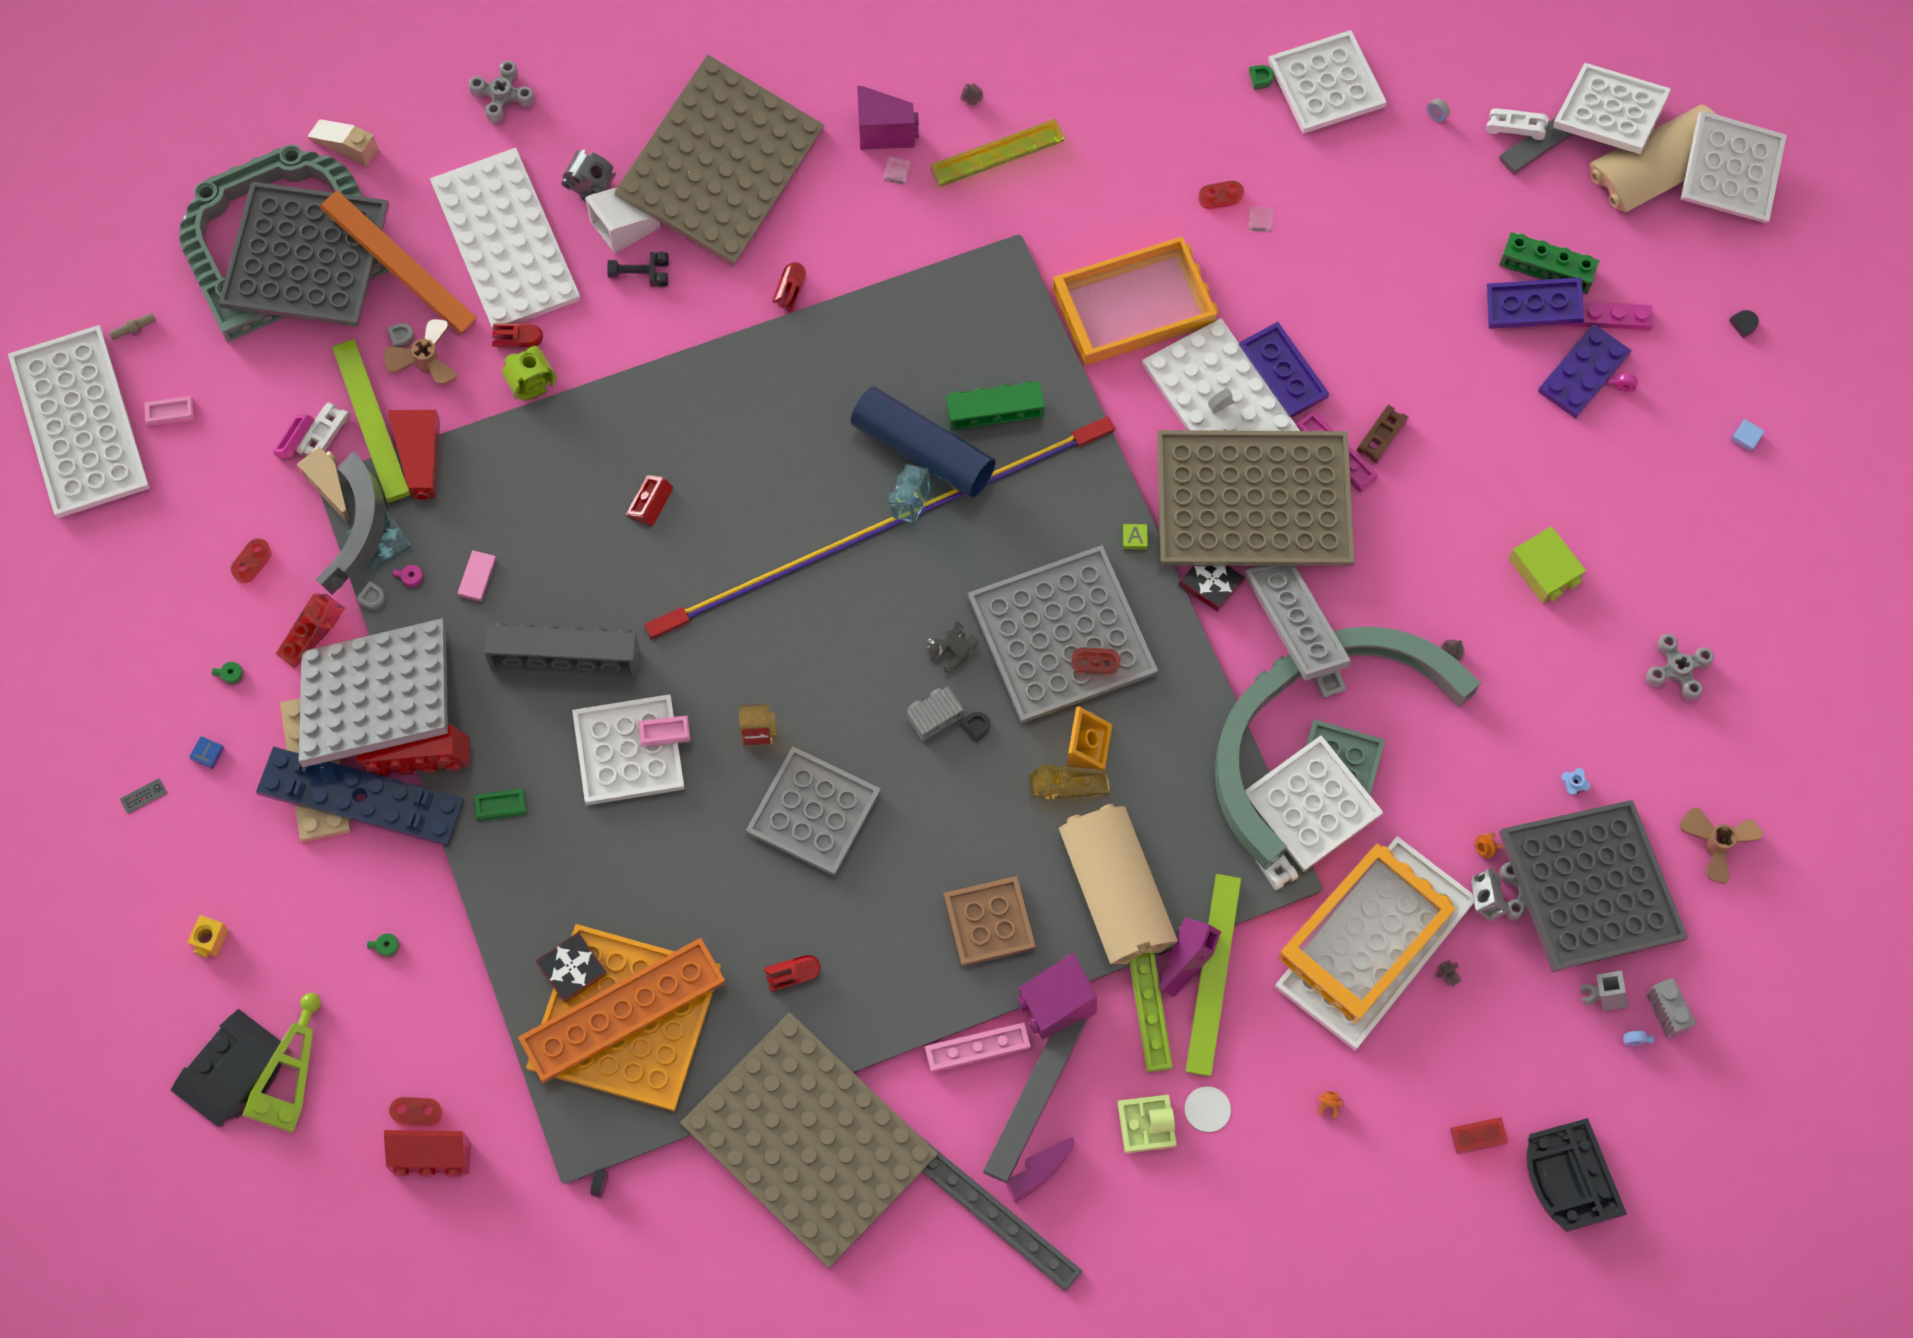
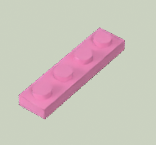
[925,1022,1031,1073]

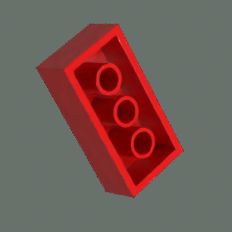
[356,725,470,777]

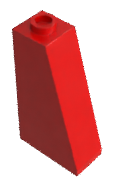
[388,410,440,500]

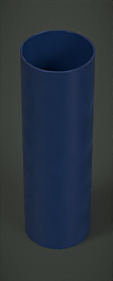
[851,386,996,498]

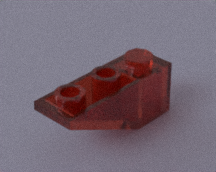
[276,594,345,668]

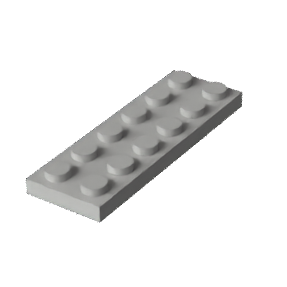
[1245,566,1351,681]

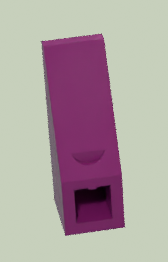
[1159,917,1221,997]

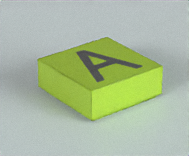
[1123,524,1148,550]

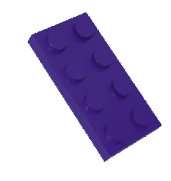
[1487,277,1584,329]
[1238,322,1329,418]
[1538,324,1632,419]

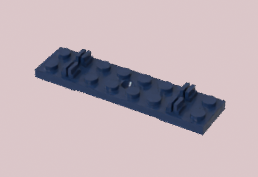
[256,746,464,847]

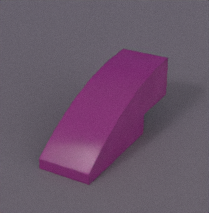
[1006,1137,1075,1203]

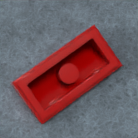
[626,475,673,526]

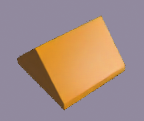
[1067,707,1113,771]

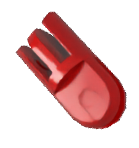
[772,262,806,312]
[492,324,543,347]
[764,955,821,992]

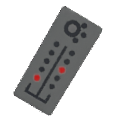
[120,778,167,814]

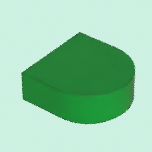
[1248,65,1274,90]

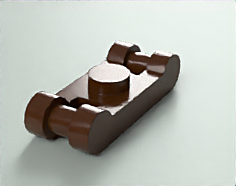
[1357,405,1409,464]

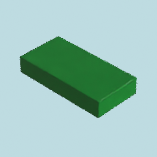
[474,788,527,821]

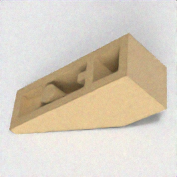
[308,119,378,167]
[297,446,350,522]

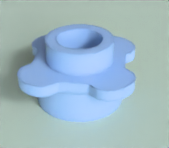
[1561,768,1590,795]

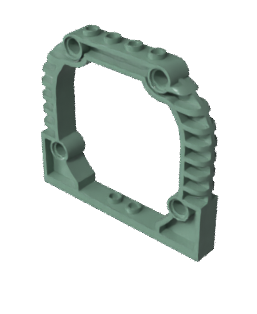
[179,145,390,343]

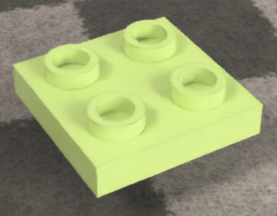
[1117,1094,1177,1154]

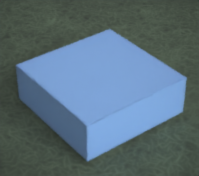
[1731,419,1765,452]

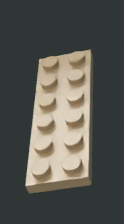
[280,698,351,843]

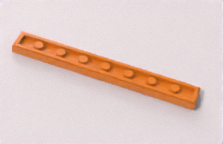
[320,190,477,335]

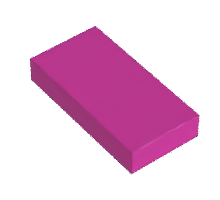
[273,415,315,458]

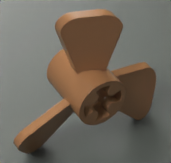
[384,319,457,385]
[1680,808,1763,884]

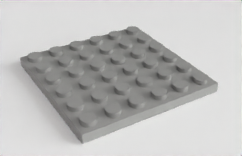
[967,545,1158,724]
[299,618,448,767]

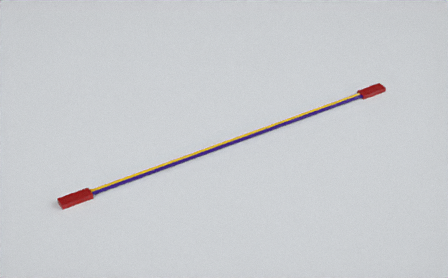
[644,416,1115,640]

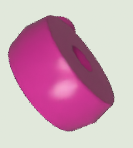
[1608,373,1638,392]
[393,565,424,588]

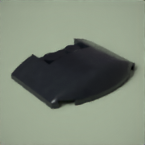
[171,1009,286,1127]
[1526,1118,1627,1232]

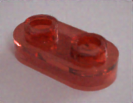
[1198,180,1244,209]
[231,539,272,583]
[1071,647,1121,675]
[389,1097,443,1126]

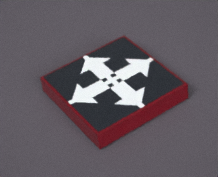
[1178,565,1245,612]
[536,932,607,1003]

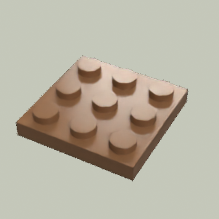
[943,876,1036,967]

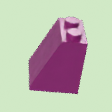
[857,86,919,150]
[1016,953,1097,1039]

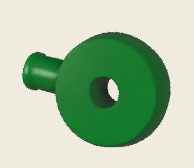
[212,662,243,685]
[367,933,399,957]

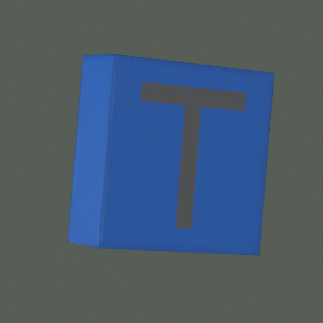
[189,736,224,769]

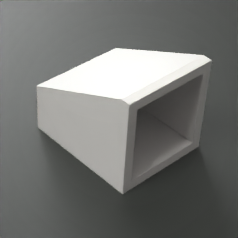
[585,187,661,254]

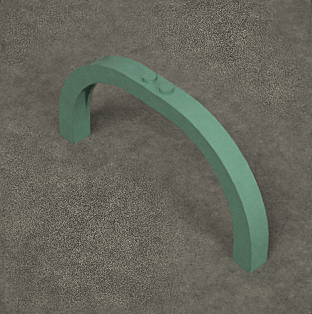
[1214,627,1481,870]

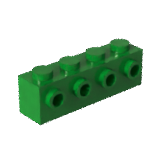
[1499,232,1600,294]
[946,381,1045,431]

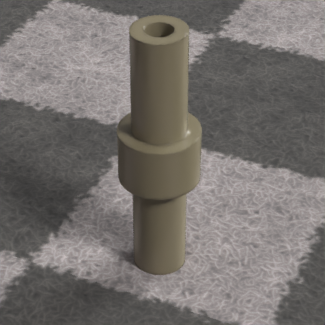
[109,313,156,340]

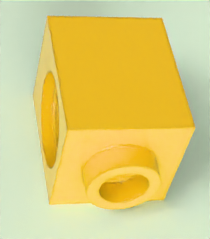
[187,915,229,958]

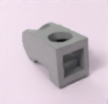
[1472,868,1509,921]

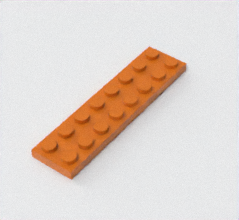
[518,938,726,1083]

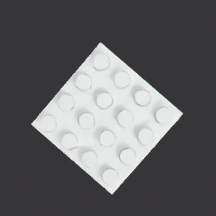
[1268,30,1387,134]
[1553,63,1671,154]
[1681,111,1787,223]
[572,694,685,805]
[1245,736,1383,872]

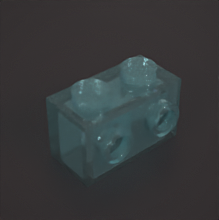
[888,464,932,523]

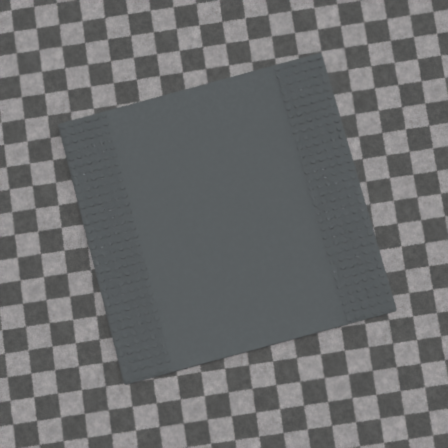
[320,235,1322,1184]

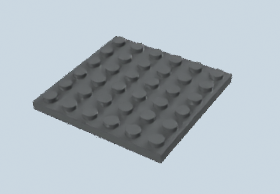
[218,182,389,327]
[1499,800,1688,973]

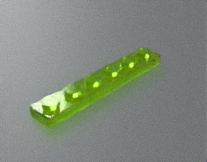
[930,119,1064,187]

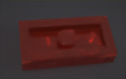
[1450,1117,1508,1154]

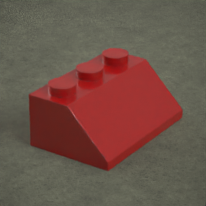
[384,1130,471,1177]

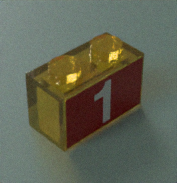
[739,704,777,746]

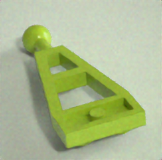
[242,993,321,1133]

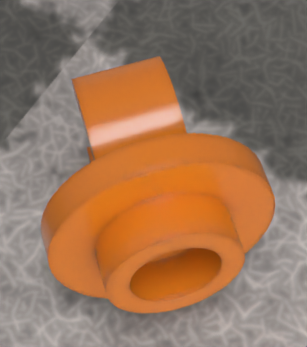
[1475,833,1503,859]
[1318,1091,1344,1119]

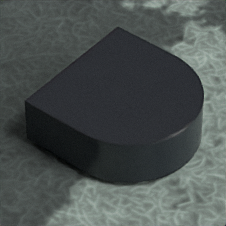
[1729,310,1759,338]
[960,712,990,743]
[590,1169,609,1198]

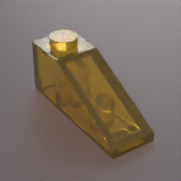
[1029,764,1110,799]

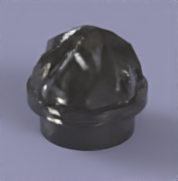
[961,83,983,105]

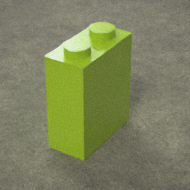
[1509,526,1586,604]

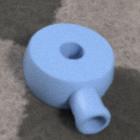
[1623,1031,1654,1046]

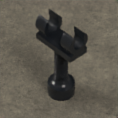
[607,252,669,287]

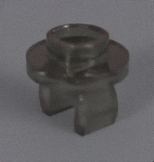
[1441,639,1465,661]
[1435,960,1461,986]

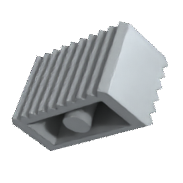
[907,687,964,742]
[1646,978,1697,1039]

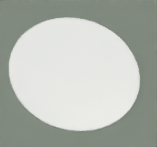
[1185,1086,1231,1132]

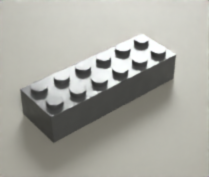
[484,623,640,678]

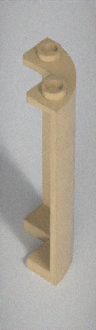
[1589,104,1717,212]
[1059,804,1178,964]

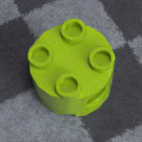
[502,346,557,401]

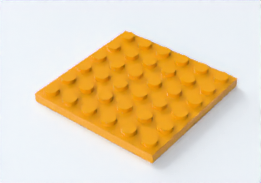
[526,924,722,1112]

